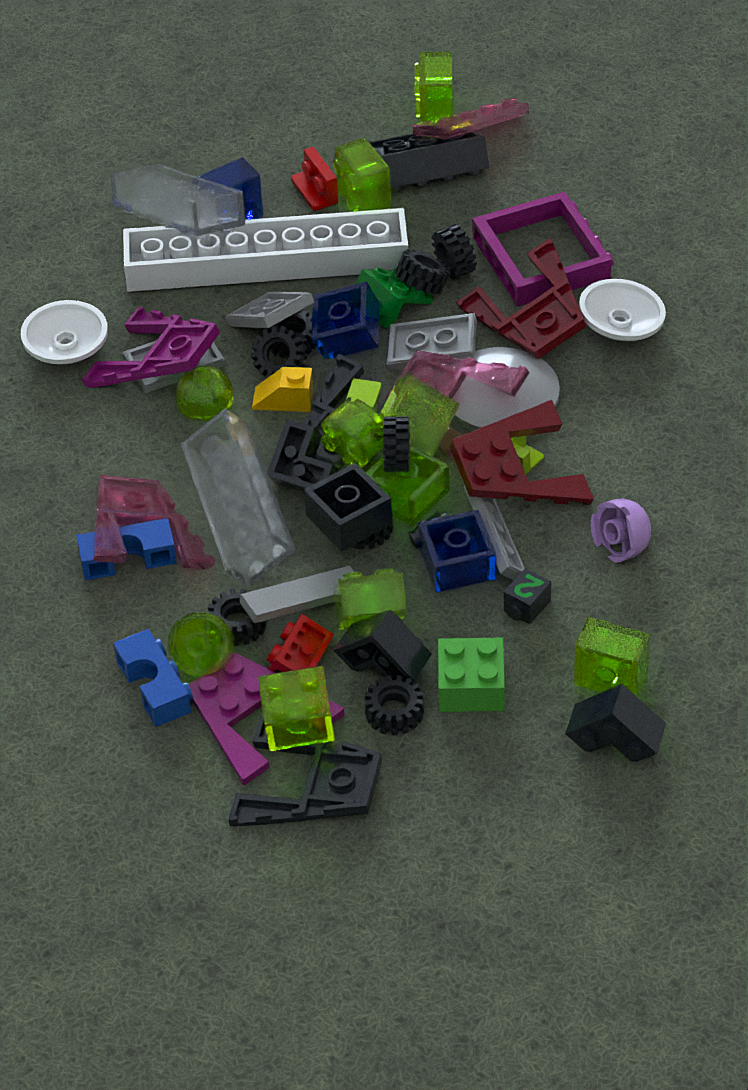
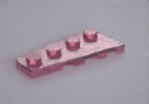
[412,98,529,139]

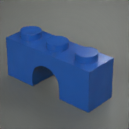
[76,518,177,581]
[113,629,193,727]

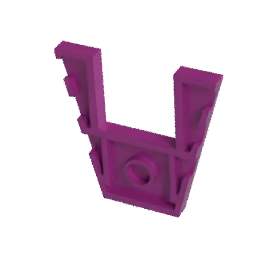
[82,307,220,388]
[189,653,345,785]

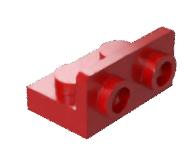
[291,146,338,211]
[266,614,334,686]

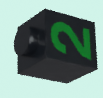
[504,568,551,624]

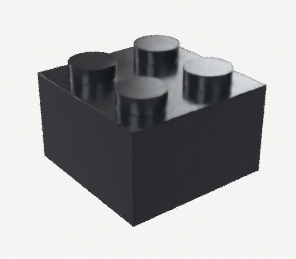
[304,463,393,552]

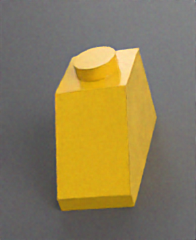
[252,367,314,412]

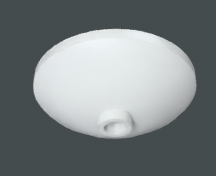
[579,279,666,341]
[21,300,108,365]

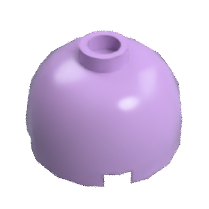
[591,498,651,563]

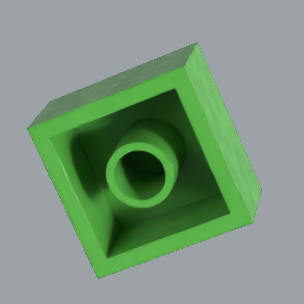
[438,637,505,712]

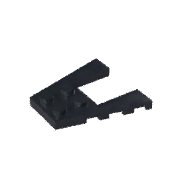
[303,354,436,471]
[228,716,382,827]

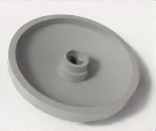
[441,347,560,431]

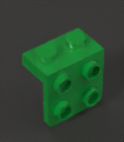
[349,267,434,328]

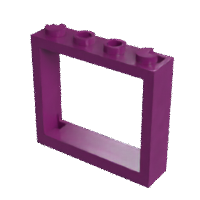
[472,192,614,307]

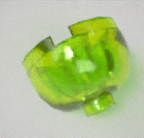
[175,366,234,421]
[168,612,234,676]

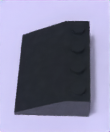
[362,123,489,192]

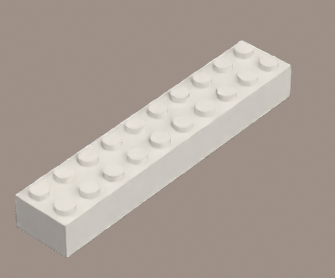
[123,208,408,292]

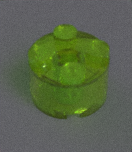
[320,397,384,467]

